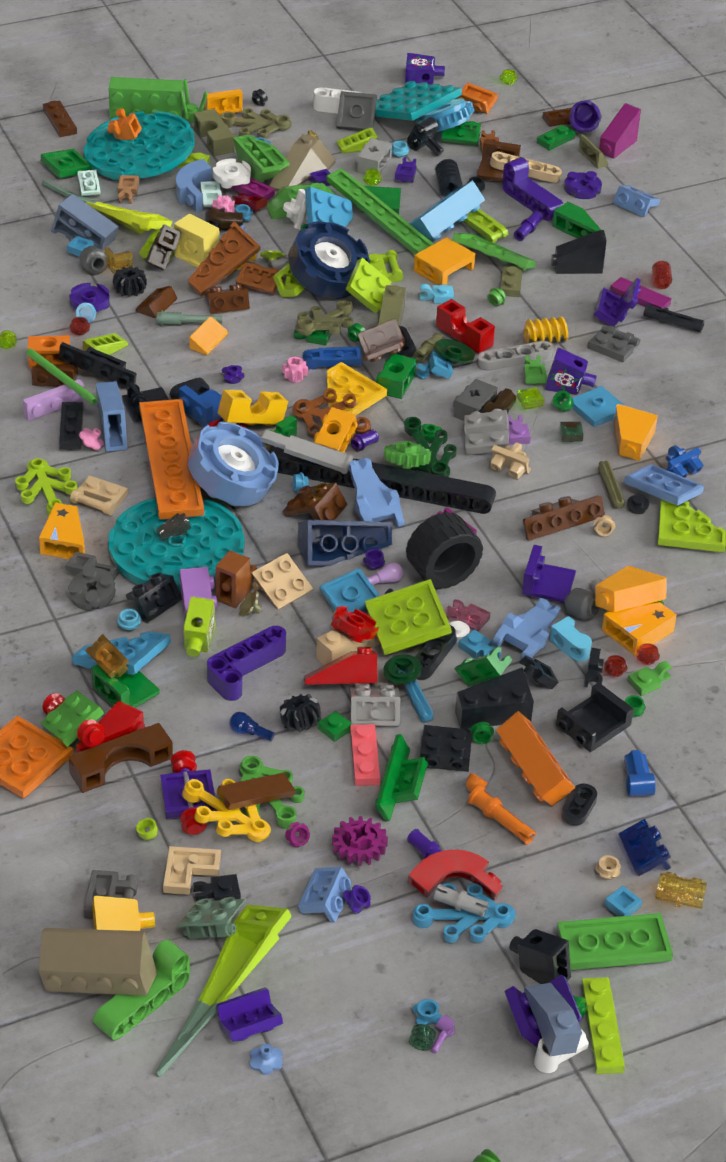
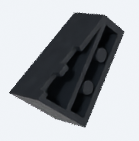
[455,667,534,729]

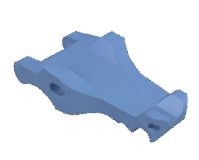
[348,457,404,527]
[492,598,561,659]

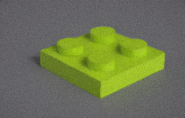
[346,258,391,313]

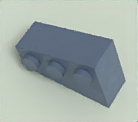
[51,194,119,250]

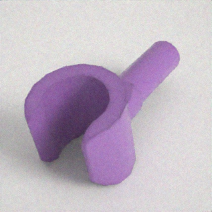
[431,1015,455,1053]

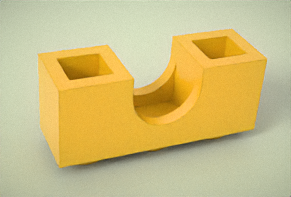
[217,389,288,426]

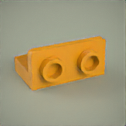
[204,89,243,115]

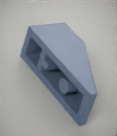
[524,983,582,1056]

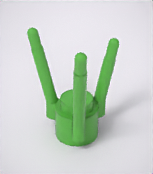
[179,79,208,123]

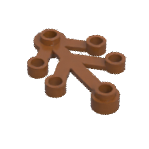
[293,388,371,438]

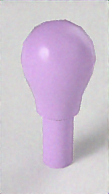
[367,563,403,585]

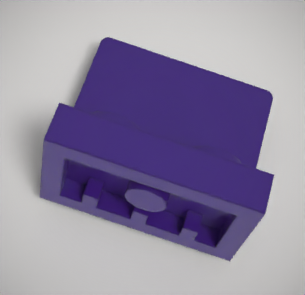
[522,545,576,602]
[504,975,582,1047]

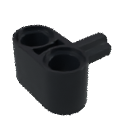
[407,117,444,156]

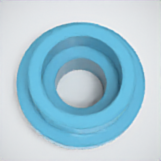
[392,141,409,157]
[117,609,141,630]

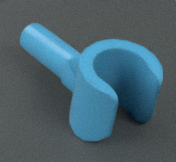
[416,362,430,379]

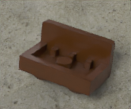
[205,284,250,313]

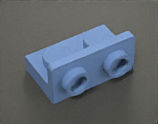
[613,185,661,217]
[298,866,352,922]

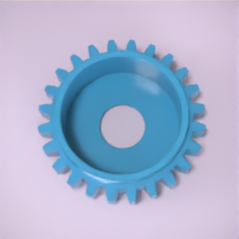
[417,99,474,132]

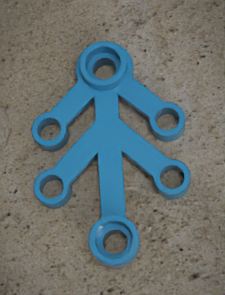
[412,883,516,943]

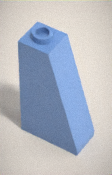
[95,381,128,452]

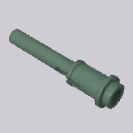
[157,310,222,326]

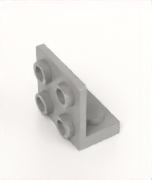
[350,682,400,726]

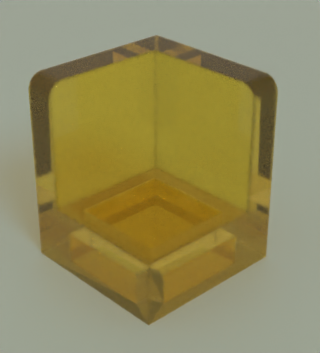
[104,247,133,274]

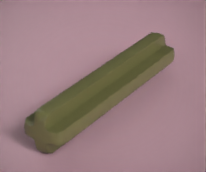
[598,460,625,509]

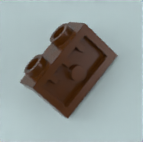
[31,364,78,387]

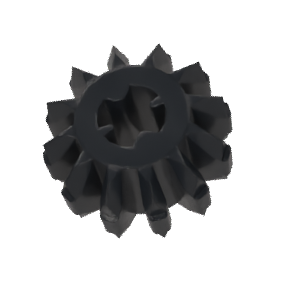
[113,266,147,297]
[280,694,321,732]

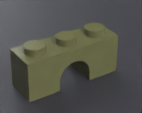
[194,109,236,156]

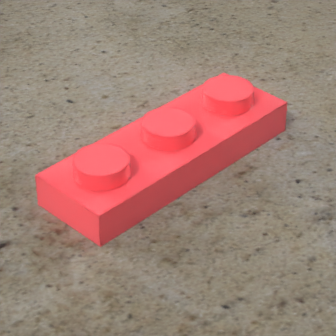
[350,724,380,786]

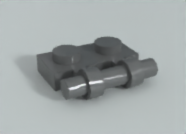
[588,325,640,362]
[84,870,138,918]

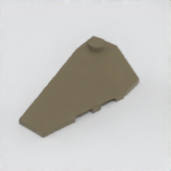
[269,134,335,192]

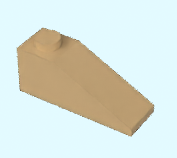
[316,629,380,665]

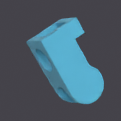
[550,616,592,662]

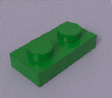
[536,125,575,151]

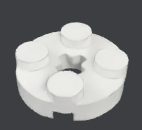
[213,158,251,188]

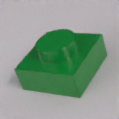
[318,711,353,742]

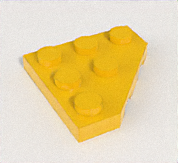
[327,362,387,416]

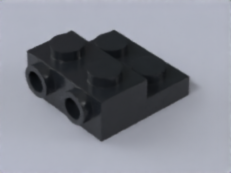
[420,725,472,772]

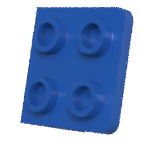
[179,385,224,427]

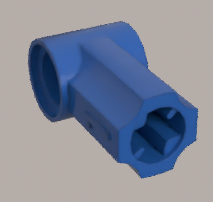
[624,750,655,796]

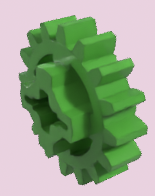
[383,441,431,469]

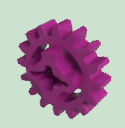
[332,816,388,866]

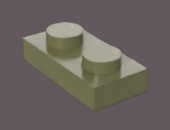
[501,266,523,297]

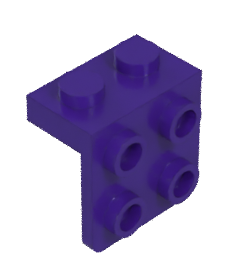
[594,278,641,327]

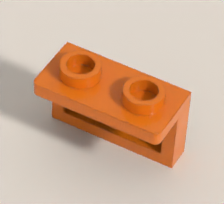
[456,82,498,114]

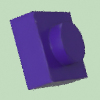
[309,169,331,186]

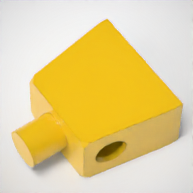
[92,896,155,931]

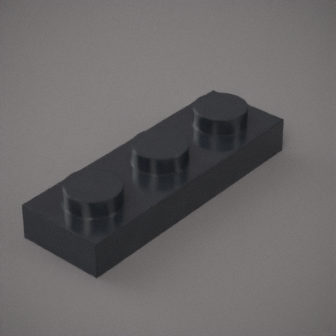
[59,402,84,450]

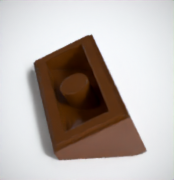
[135,286,177,318]

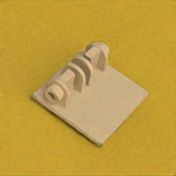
[252,553,313,610]

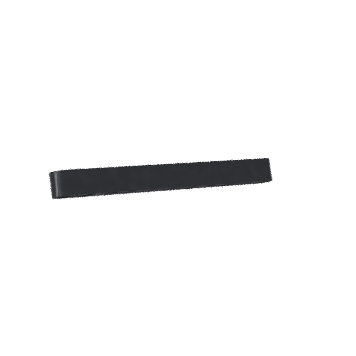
[266,444,496,514]

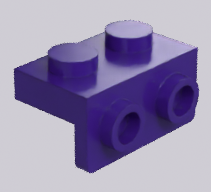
[216,987,283,1042]

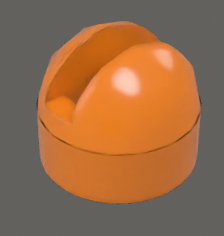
[466,772,488,792]

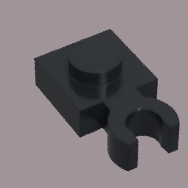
[519,655,559,689]
[193,874,241,902]

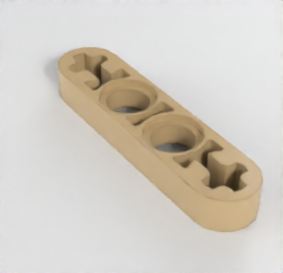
[490,152,562,183]

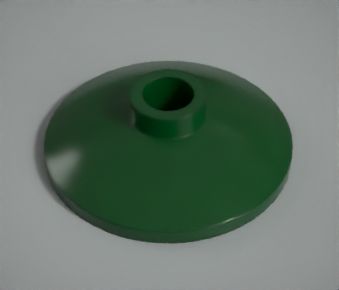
[435,339,475,364]

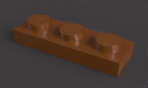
[43,101,77,137]

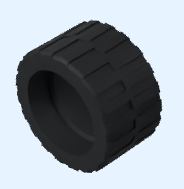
[406,512,483,589]

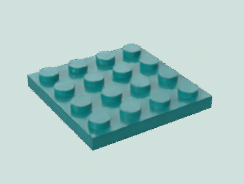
[375,81,462,121]

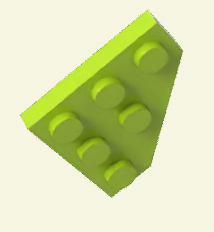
[658,499,726,553]

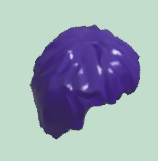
[568,100,602,133]

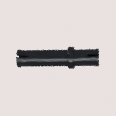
[643,304,705,333]

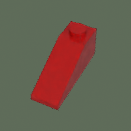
[304,647,378,684]
[76,701,145,753]

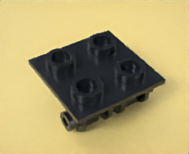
[122,383,169,422]

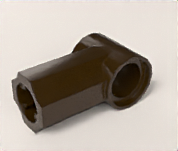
[205,208,243,231]
[482,388,516,414]

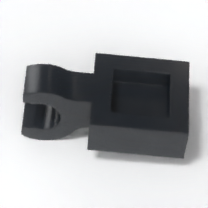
[584,647,604,688]

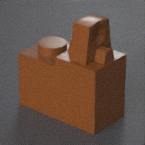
[215,550,257,609]

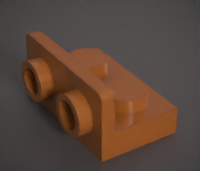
[236,262,284,296]

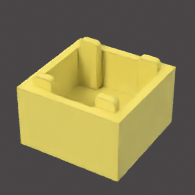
[174,214,219,268]

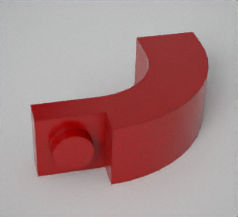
[407,849,503,900]

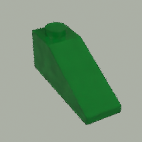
[552,201,601,238]

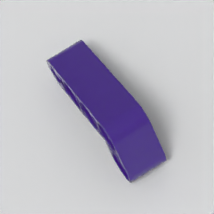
[502,157,564,221]
[207,626,286,701]

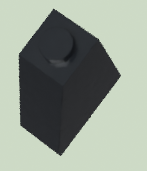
[551,230,607,274]

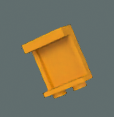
[413,237,475,285]

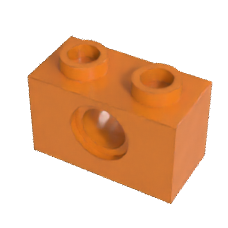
[28,335,71,368]

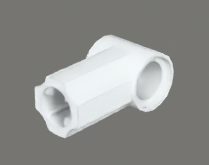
[534,1029,589,1073]

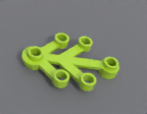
[15,458,78,517]

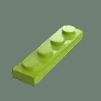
[581,977,625,1074]

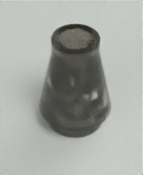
[156,513,191,540]

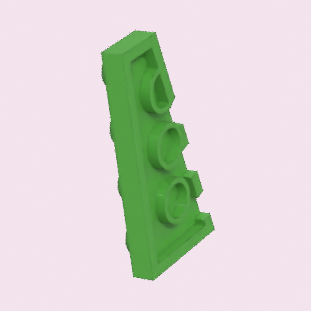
[452,233,537,271]

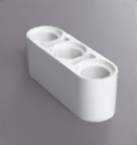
[313,87,362,114]

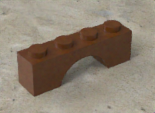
[68,723,173,793]

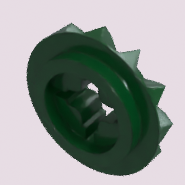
[383,654,422,686]

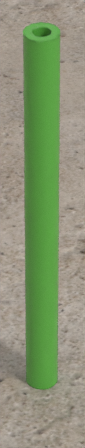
[26,348,98,405]

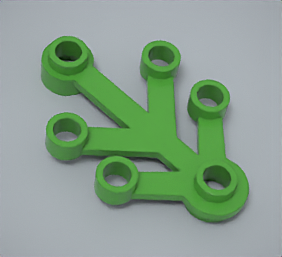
[239,756,305,829]

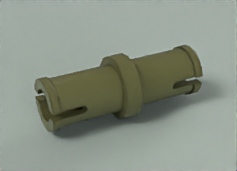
[413,333,444,363]

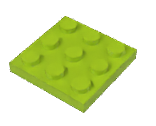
[365,579,452,655]

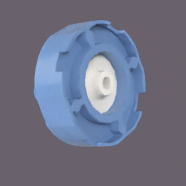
[188,422,279,506]

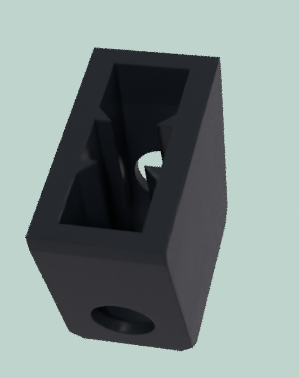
[509,929,571,984]

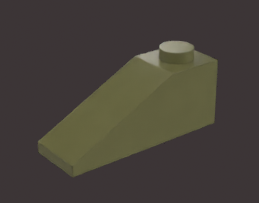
[378,285,406,326]

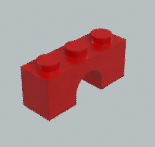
[436,299,495,354]

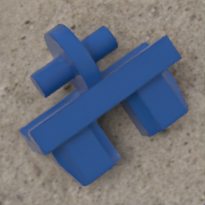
[665,445,704,478]

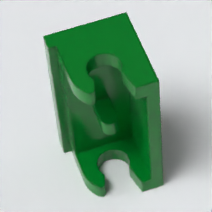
[454,647,512,687]

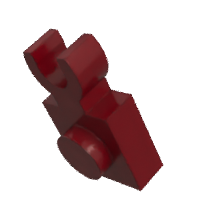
[232,193,267,212]

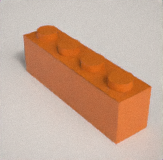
[496,711,576,807]

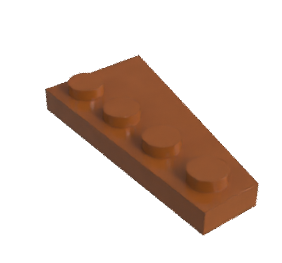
[188,221,261,297]

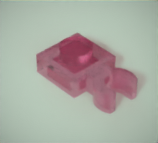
[446,599,491,632]

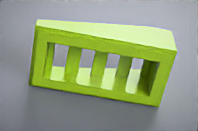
[336,128,377,154]
[83,333,128,355]

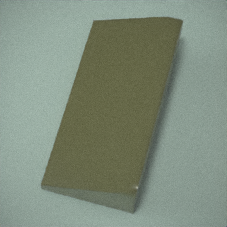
[579,134,608,168]

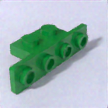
[375,734,428,821]

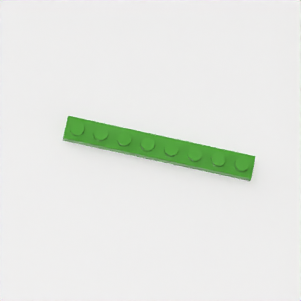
[327,168,433,254]

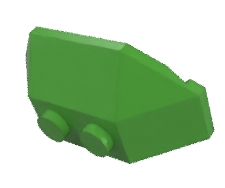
[233,135,289,182]
[267,183,339,219]

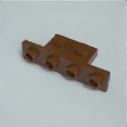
[523,495,605,540]

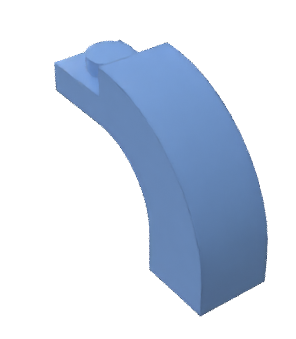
[176,159,212,212]

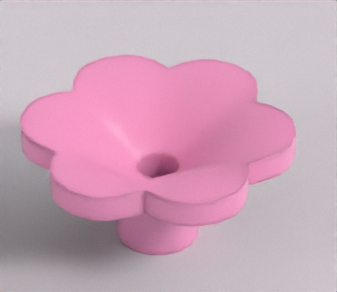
[79,428,104,450]

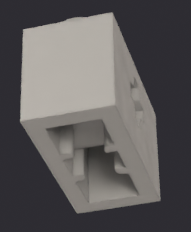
[355,138,392,177]

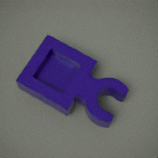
[395,157,417,182]

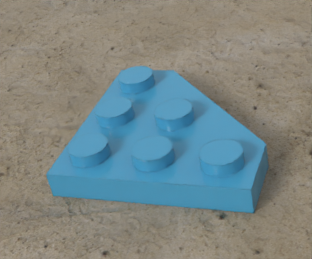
[305,187,353,227]
[72,631,171,675]

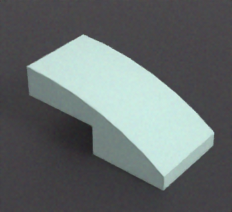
[200,181,222,207]

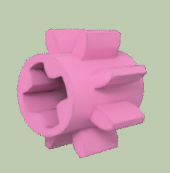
[211,195,235,212]
[282,357,308,383]

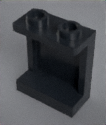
[556,682,634,753]

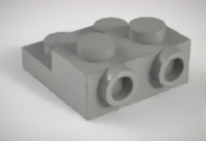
[464,409,509,455]

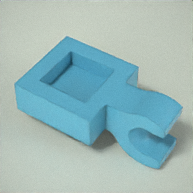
[419,284,454,304]

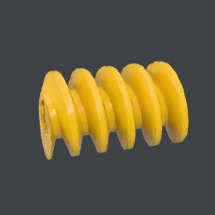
[523,316,568,344]

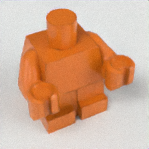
[107,109,142,140]

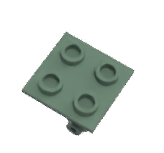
[178,897,245,939]

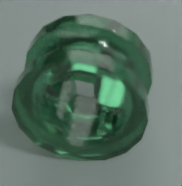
[409,1024,436,1051]

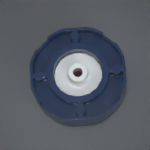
[288,221,370,299]

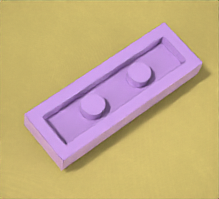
[23,379,85,421]

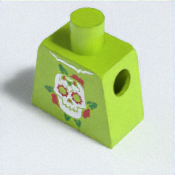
[183,597,216,657]

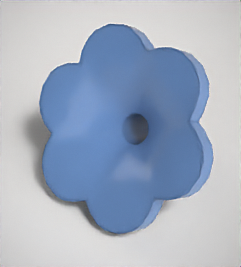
[250,1044,283,1075]

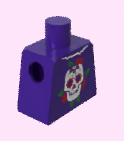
[405,53,445,85]
[545,348,597,395]

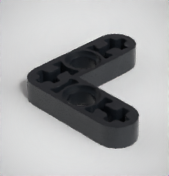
[415,625,457,680]

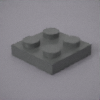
[336,91,377,131]

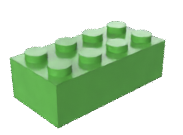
[108,77,184,119]

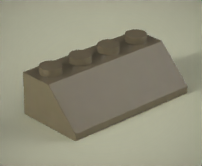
[39,928,157,996]

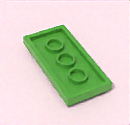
[557,913,673,970]

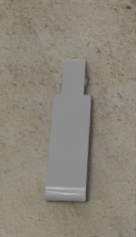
[260,430,353,474]

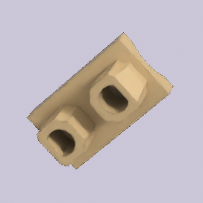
[490,442,531,480]

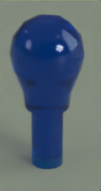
[229,712,275,741]

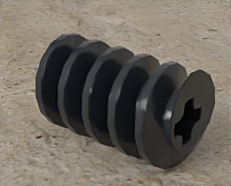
[435,159,463,197]

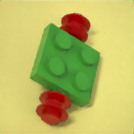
[41,690,105,747]

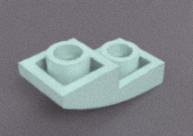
[78,170,101,196]

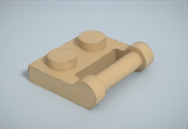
[70,475,128,515]

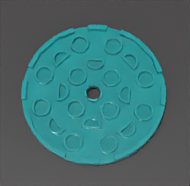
[83,111,195,180]
[108,498,245,592]

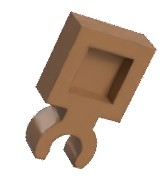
[117,175,140,204]

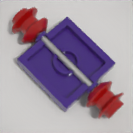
[160,750,217,835]

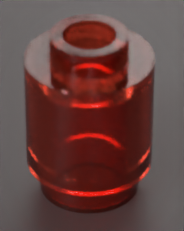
[651,261,672,289]

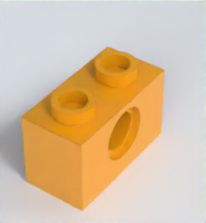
[313,407,358,453]

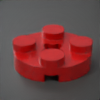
[331,606,379,643]

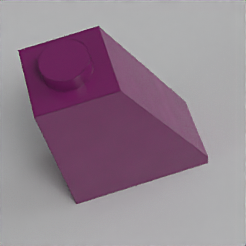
[599,103,641,159]

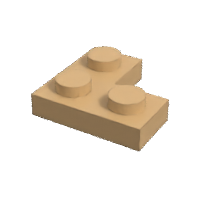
[163,846,221,895]

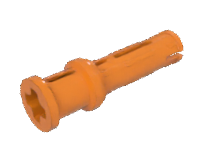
[467,785,536,845]

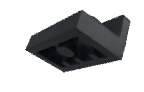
[126,572,182,622]

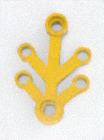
[182,779,271,842]

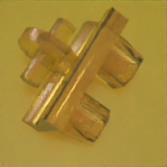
[655,872,707,909]

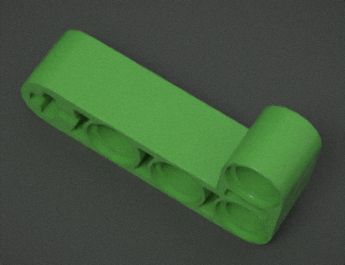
[93,939,190,1040]

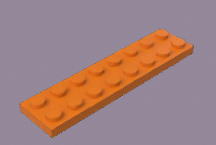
[139,399,204,520]

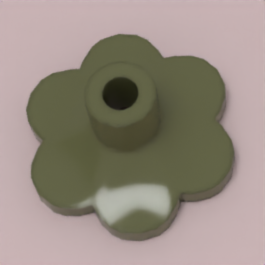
[239,591,262,617]

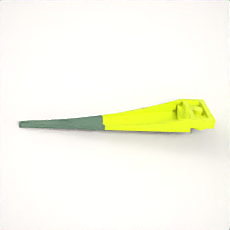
[42,180,172,234]

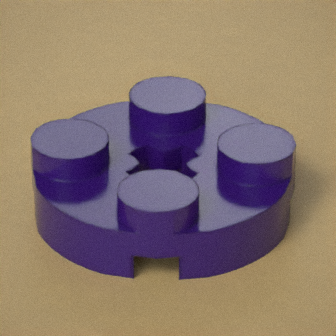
[564,171,602,199]
[69,283,110,312]

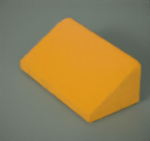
[189,317,228,355]

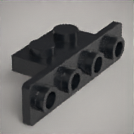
[59,342,137,388]

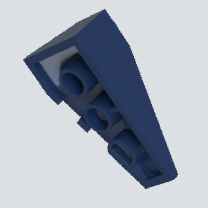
[298,520,392,566]

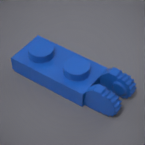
[302,347,362,370]

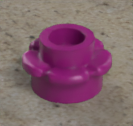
[285,822,310,847]

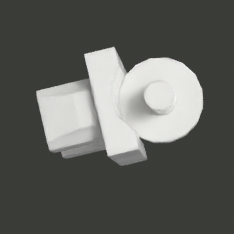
[283,189,308,229]

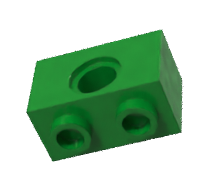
[376,354,416,399]

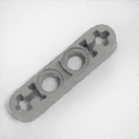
[477,341,553,371]

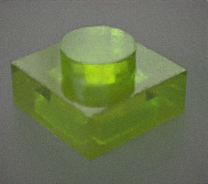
[517,387,545,410]

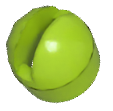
[136,818,158,841]

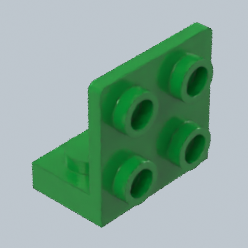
[91,664,160,708]

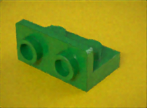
[442,121,481,146]

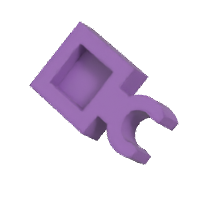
[508,415,531,445]

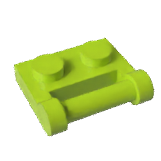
[369,250,404,282]

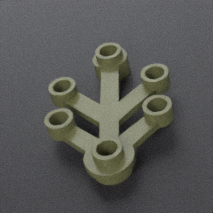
[221,108,292,139]
[295,300,353,335]

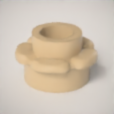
[594,515,616,537]
[595,855,621,879]

